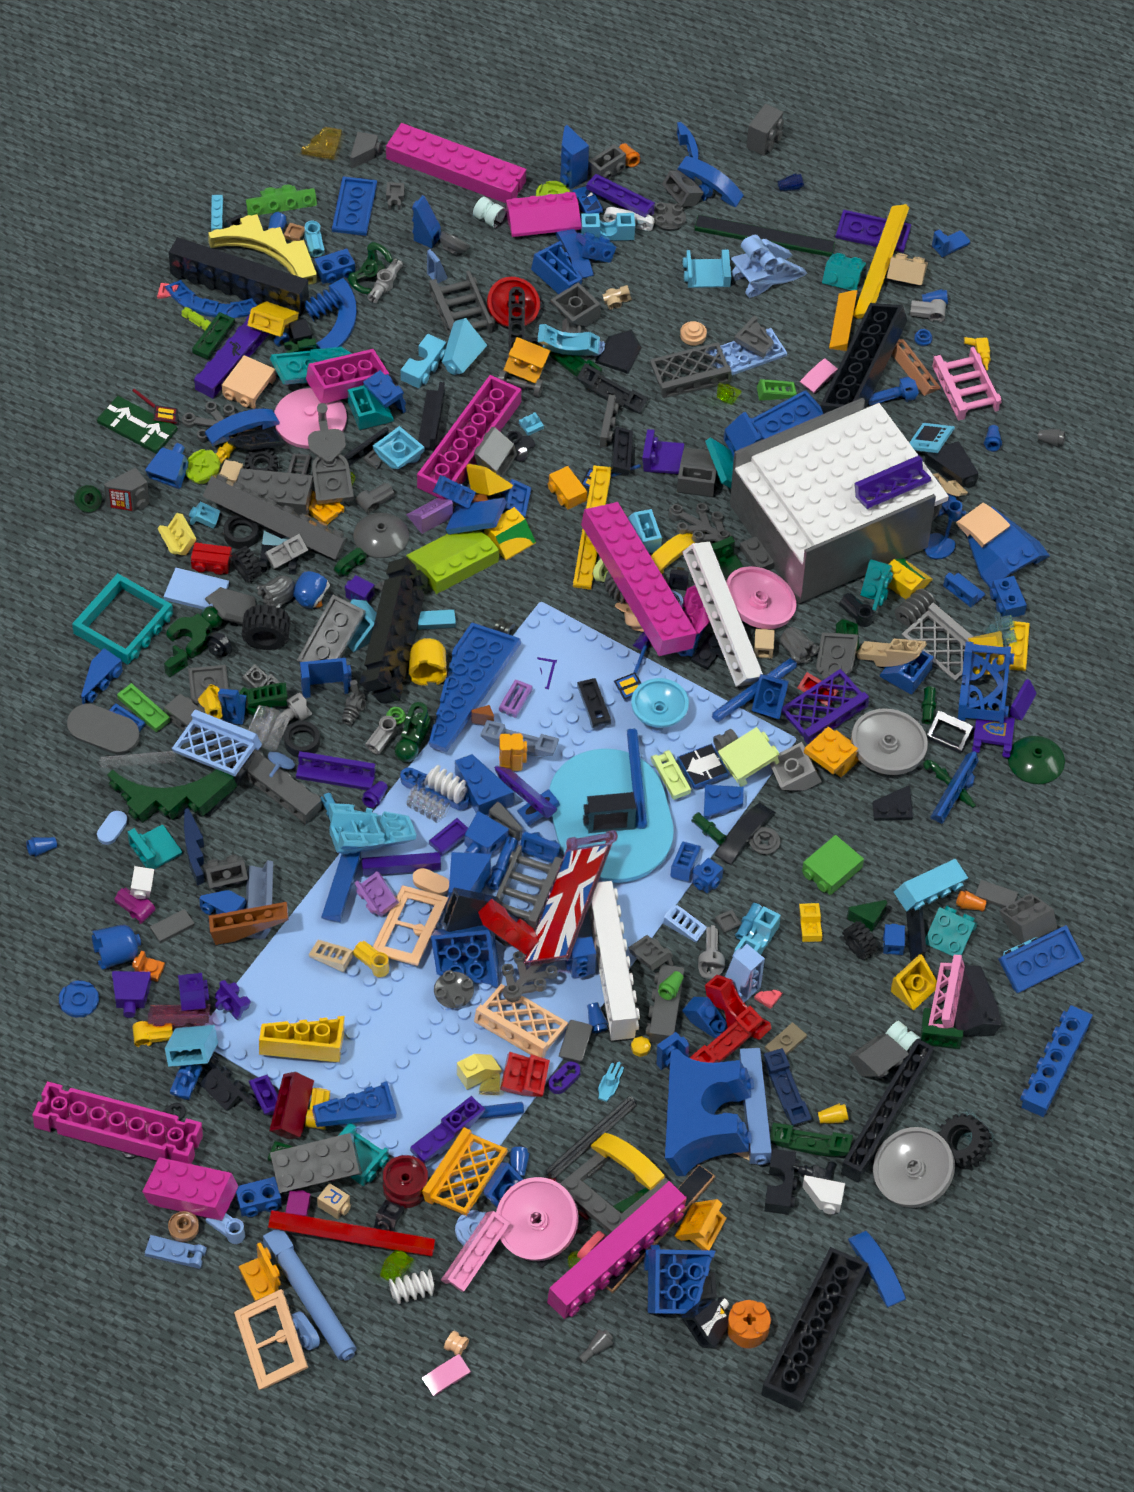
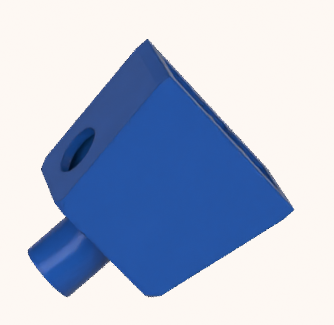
[145,443,188,489]
[464,811,509,855]

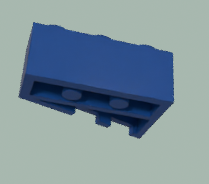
[531,241,582,294]
[455,754,514,815]

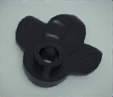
[506,431,535,462]

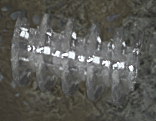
[407,784,450,823]

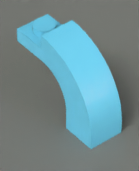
[538,324,600,355]

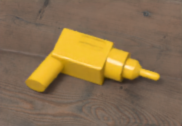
[964,337,991,370]

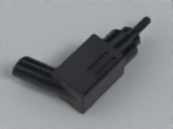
[791,1162,836,1180]

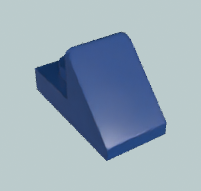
[218,689,246,724]

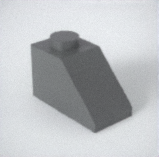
[350,132,381,168]

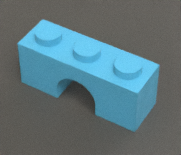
[581,213,635,240]
[401,334,446,388]
[734,906,781,955]

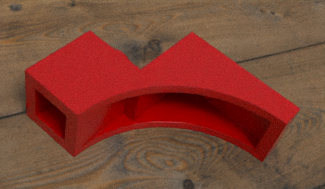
[705,975,772,1040]

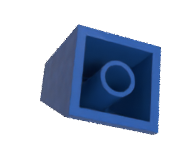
[449,852,491,900]

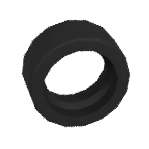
[223,514,259,549]
[284,721,320,757]

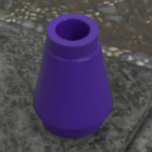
[362,781,388,808]

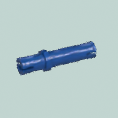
[487,837,518,891]

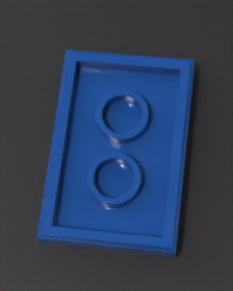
[446,498,507,534]

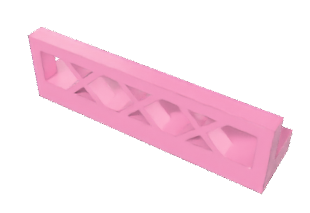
[928,955,965,1029]
[441,1211,510,1292]

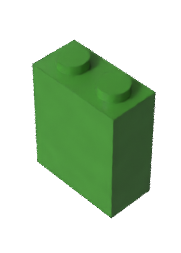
[802,835,864,895]

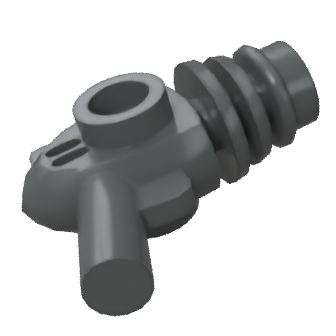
[341,680,366,726]

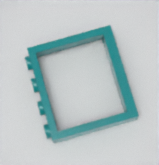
[72,573,173,665]

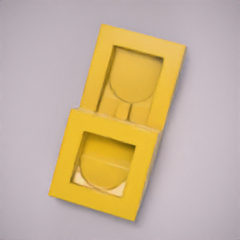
[799,903,822,942]

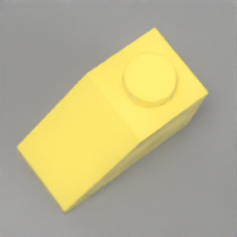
[457,1054,502,1090]

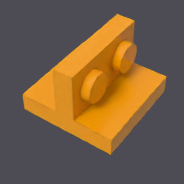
[504,337,550,384]
[675,1199,726,1250]

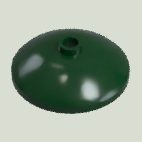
[1008,736,1065,784]

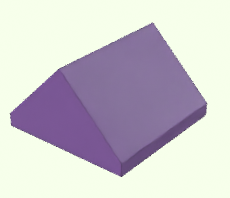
[406,498,453,534]

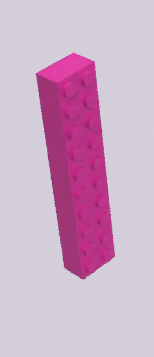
[581,502,697,656]

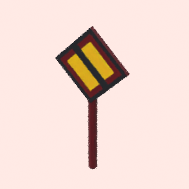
[132,389,178,423]

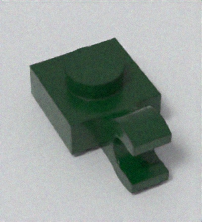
[284,338,317,353]

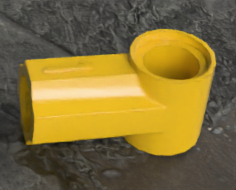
[198,684,223,719]
[353,941,390,977]
[132,1021,173,1047]
[305,1088,331,1130]

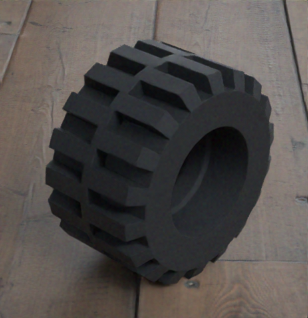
[241,604,291,650]
[937,1113,993,1169]

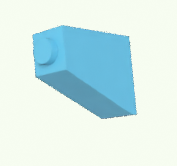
[442,318,487,375]

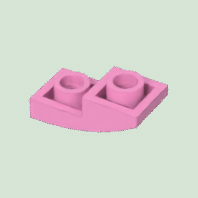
[800,359,838,394]
[422,1354,471,1396]

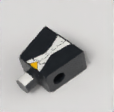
[681,1297,729,1348]

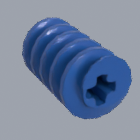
[304,286,345,322]

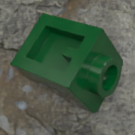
[164,645,188,677]

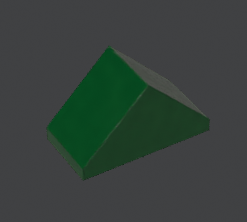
[847,900,887,932]

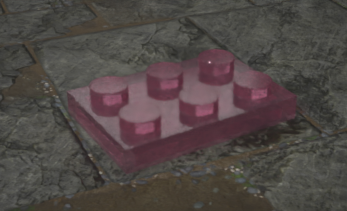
[148,1004,211,1026]

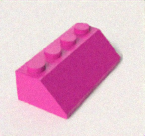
[506,192,581,237]

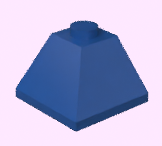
[751,674,789,719]
[484,1163,524,1207]

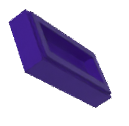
[429,818,468,856]

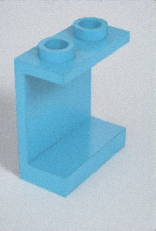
[683,250,731,288]

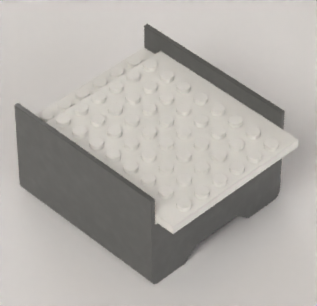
[730,398,949,603]

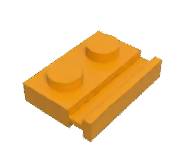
[309,491,344,524]

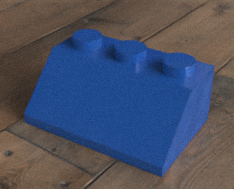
[560,125,589,189]

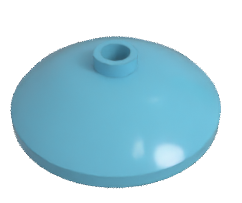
[631,678,689,728]

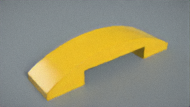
[651,533,696,574]
[591,1133,665,1190]

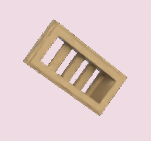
[309,940,353,972]

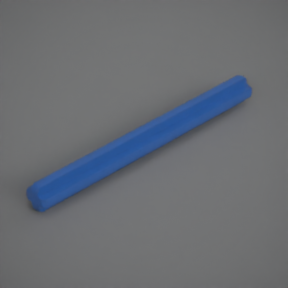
[712,658,797,722]
[627,728,647,829]

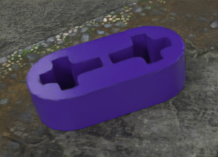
[549,1062,580,1094]

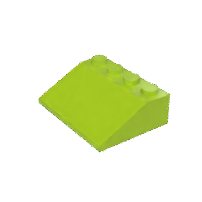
[406,530,499,594]

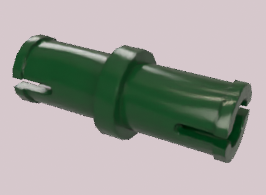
[921,686,936,724]
[691,812,727,846]

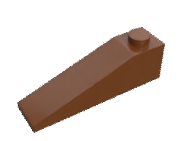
[209,902,289,945]

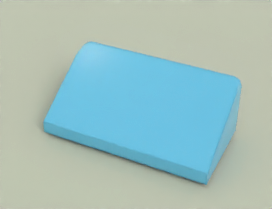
[418,610,456,630]

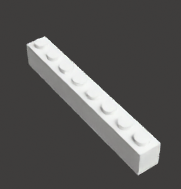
[683,542,763,687]

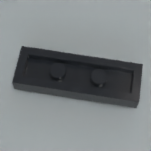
[611,427,633,475]

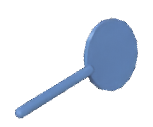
[268,752,295,777]

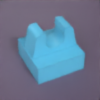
[519,412,544,436]

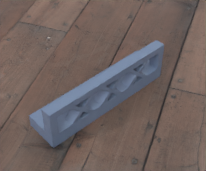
[246,860,273,939]

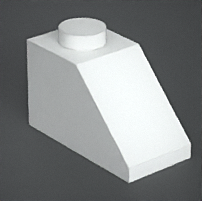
[130,866,154,899]
[803,1175,845,1214]

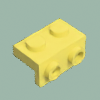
[158,513,197,555]

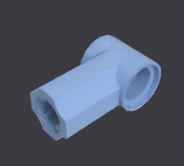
[206,1213,245,1244]

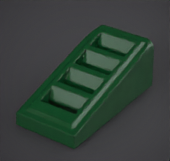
[247,683,287,707]

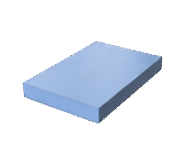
[164,568,229,610]

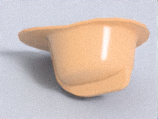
[615,603,644,632]

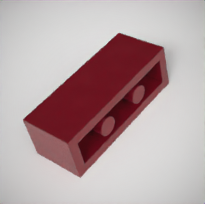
[269,1072,314,1139]

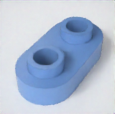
[291,1311,320,1350]

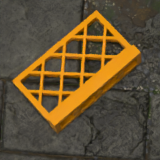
[422,1127,508,1216]

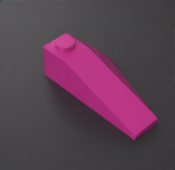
[683,585,710,634]

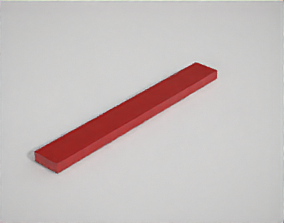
[268,1210,435,1256]

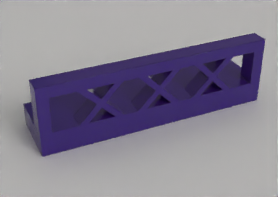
[586,174,655,218]
[854,455,931,509]
[296,751,375,790]

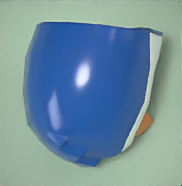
[294,571,330,609]

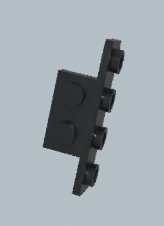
[200,1054,261,1111]

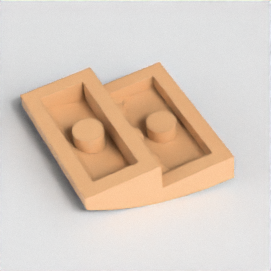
[956,503,1010,547]

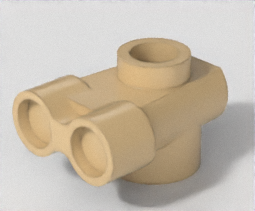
[602,285,632,310]

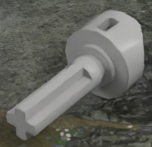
[259,693,312,736]
[698,925,725,979]

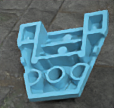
[329,803,417,854]

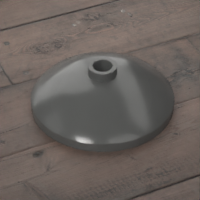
[353,513,409,558]

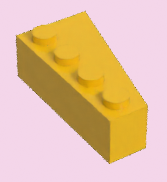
[259,1016,345,1063]

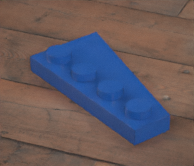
[312,1081,397,1127]

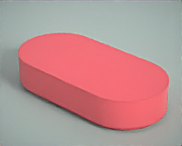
[577,1231,605,1259]

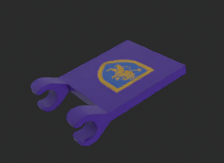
[972,717,1015,758]

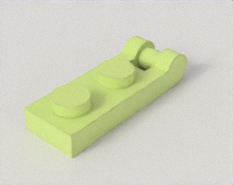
[651,750,691,800]

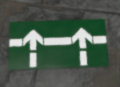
[97,396,178,454]

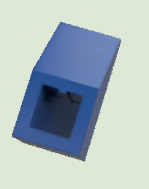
[199,890,246,915]
[682,997,728,1039]

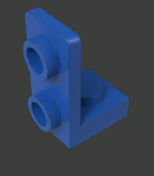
[932,230,970,257]

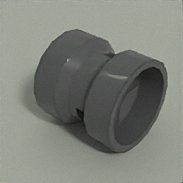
[713,729,738,751]

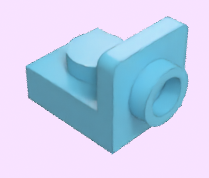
[189,501,220,528]

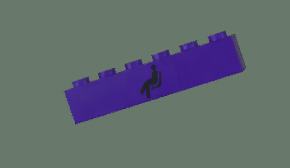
[194,315,270,399]

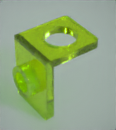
[716,382,742,405]

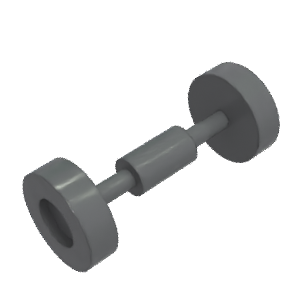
[498,370,544,397]

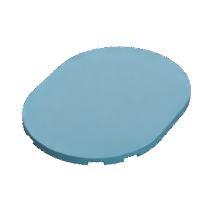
[549,749,674,883]

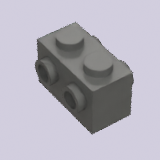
[588,144,626,180]
[203,854,248,889]

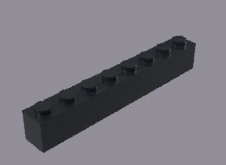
[841,1039,935,1183]

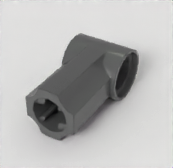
[356,483,394,515]

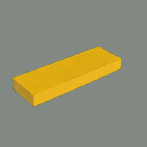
[1009,621,1029,671]

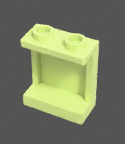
[718,727,780,787]

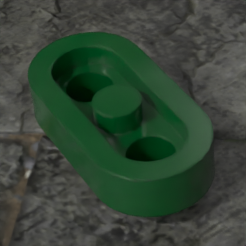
[334,548,367,577]

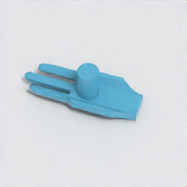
[598,1062,624,1102]

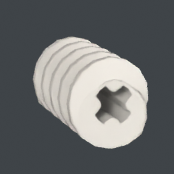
[424,765,467,804]
[389,1269,434,1304]

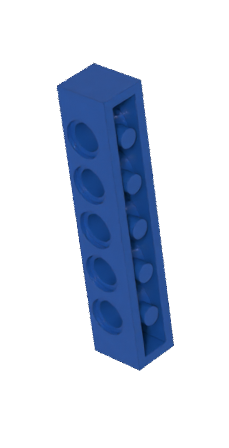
[1020,1005,1093,1117]

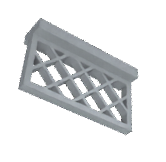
[902,603,973,682]

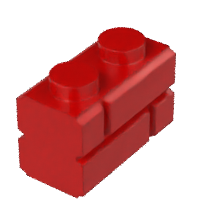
[191,543,232,575]

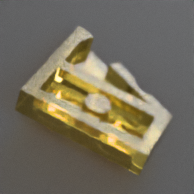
[301,127,342,159]

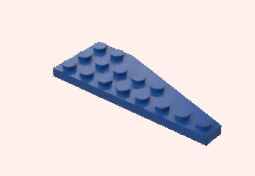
[429,623,521,753]

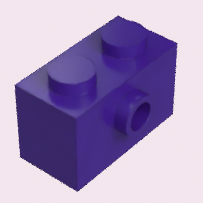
[178,973,209,1011]

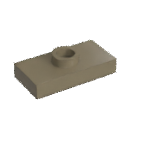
[765,1022,807,1056]

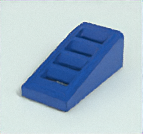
[670,841,701,881]

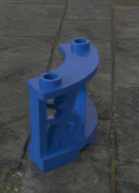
[958,641,1014,724]

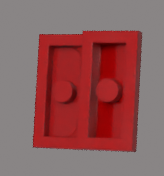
[500,1052,550,1097]

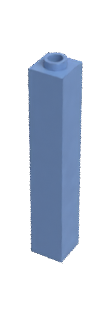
[739,1048,772,1165]

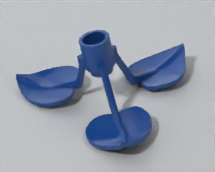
[925,493,966,559]

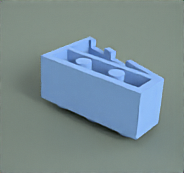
[725,944,765,1002]

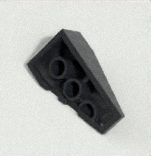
[954,965,1002,1036]

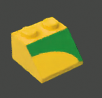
[484,507,536,560]
[888,559,933,599]

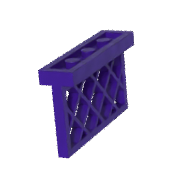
[781,669,869,744]

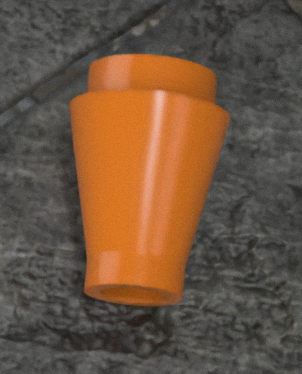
[619,143,640,167]
[956,890,986,911]

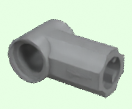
[910,299,946,322]
[365,716,397,754]

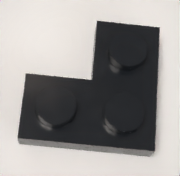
[691,633,726,670]

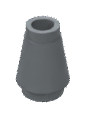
[1038,429,1065,447]

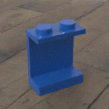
[300,658,351,698]

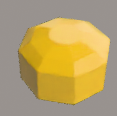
[631,1036,651,1057]

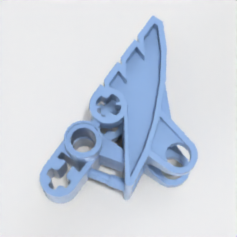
[731,235,807,298]

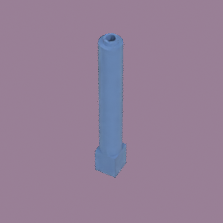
[263,1229,356,1361]

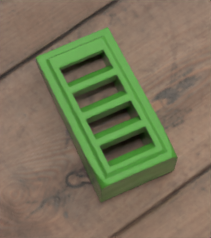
[757,379,797,401]

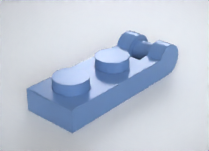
[145,1235,207,1269]

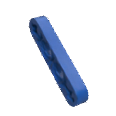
[400,768,469,810]

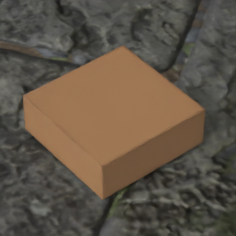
[284,223,305,241]

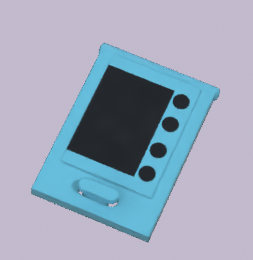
[909,423,955,453]

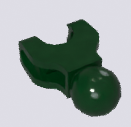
[166,606,224,658]
[394,702,431,763]

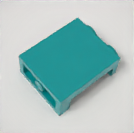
[338,1123,389,1186]

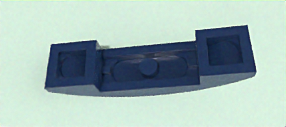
[764,1048,812,1126]

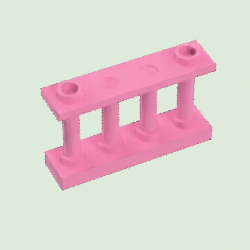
[932,347,1001,421]

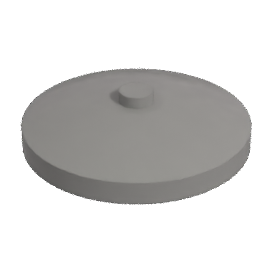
[851,709,928,775]
[873,1127,955,1208]

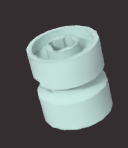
[473,197,506,228]
[886,1021,921,1051]

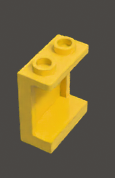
[247,301,299,337]

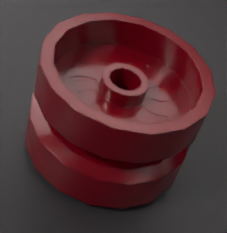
[383,1155,428,1208]

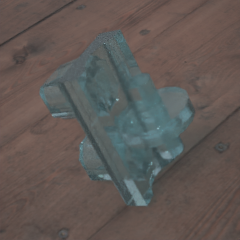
[985,612,1017,647]

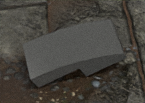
[241,664,280,696]

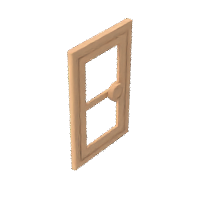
[373,885,449,966]
[234,1289,308,1390]

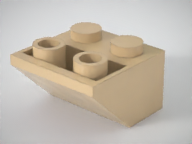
[887,253,928,285]

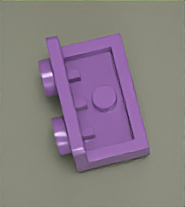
[355,871,399,917]

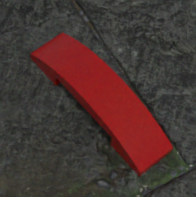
[690,1006,764,1063]

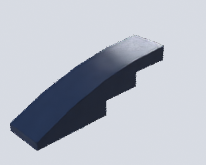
[184,808,204,886]

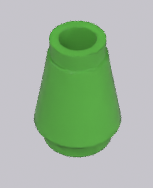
[658,971,683,1000]

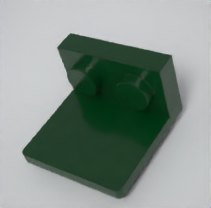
[711,536,744,581]
[921,1008,963,1049]

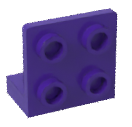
[642,429,684,474]

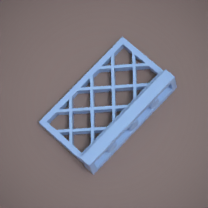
[172,710,262,776]

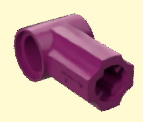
[114,888,155,924]

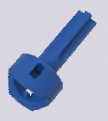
[868,376,919,406]

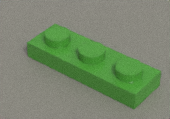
[117,683,170,732]

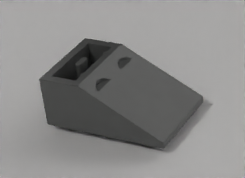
[677,447,717,497]

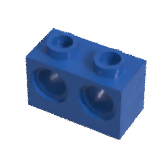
[314,249,355,284]
[235,1177,282,1217]

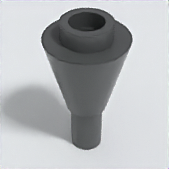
[579,1329,614,1363]

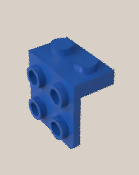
[363,370,406,413]

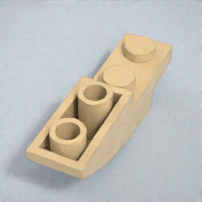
[856,638,927,667]

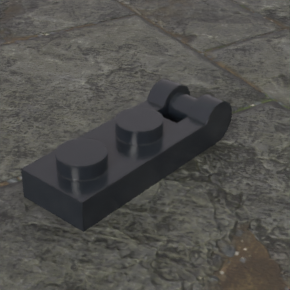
[577,678,611,729]

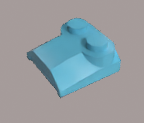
[373,426,425,469]

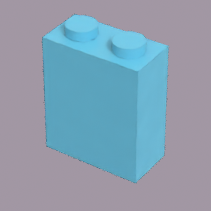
[165,1025,218,1067]

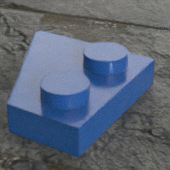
[704,785,744,820]

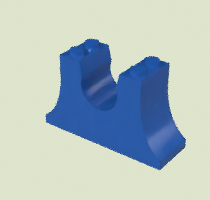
[665,1049,754,1176]

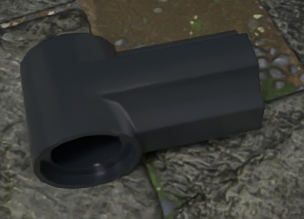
[839,593,874,627]

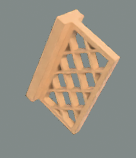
[474,984,568,1058]

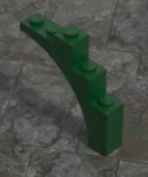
[107,769,237,823]

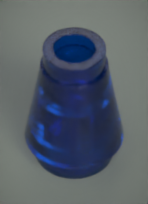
[777,173,804,191]

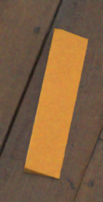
[829,290,857,351]

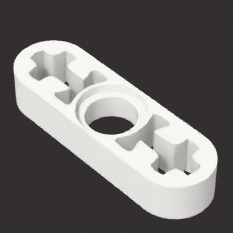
[603,207,655,231]

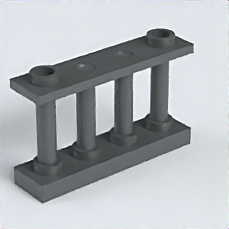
[429,270,495,337]
[496,845,563,932]

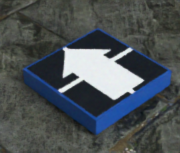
[677,743,729,789]

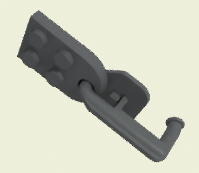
[308,403,354,505]

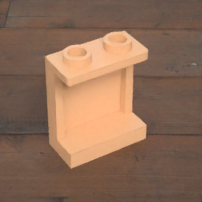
[222,355,276,409]

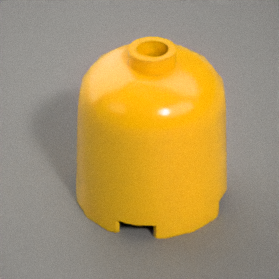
[409,638,447,686]

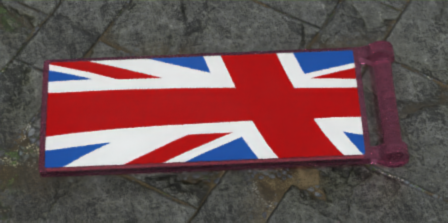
[523,830,618,966]

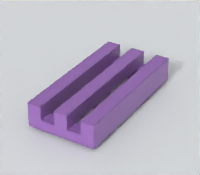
[499,679,532,718]

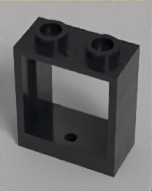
[583,792,636,834]

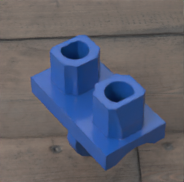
[170,1065,202,1100]

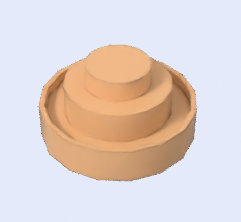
[680,321,707,346]

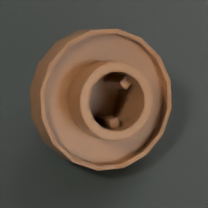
[168,1211,199,1242]

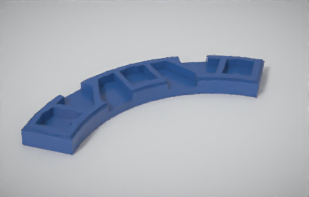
[316,278,356,349]
[165,280,257,318]

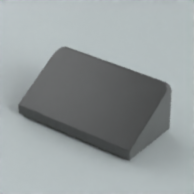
[559,1020,593,1063]

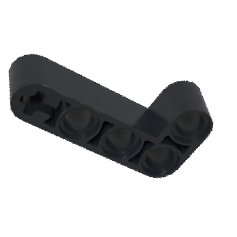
[508,287,543,353]

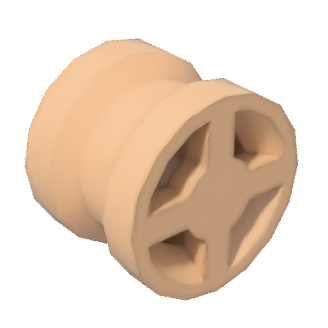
[444,1331,469,1356]

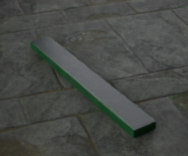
[694,215,835,257]

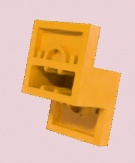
[803,727,859,777]

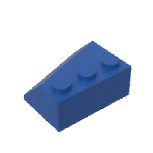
[431,925,499,987]
[648,1250,715,1314]

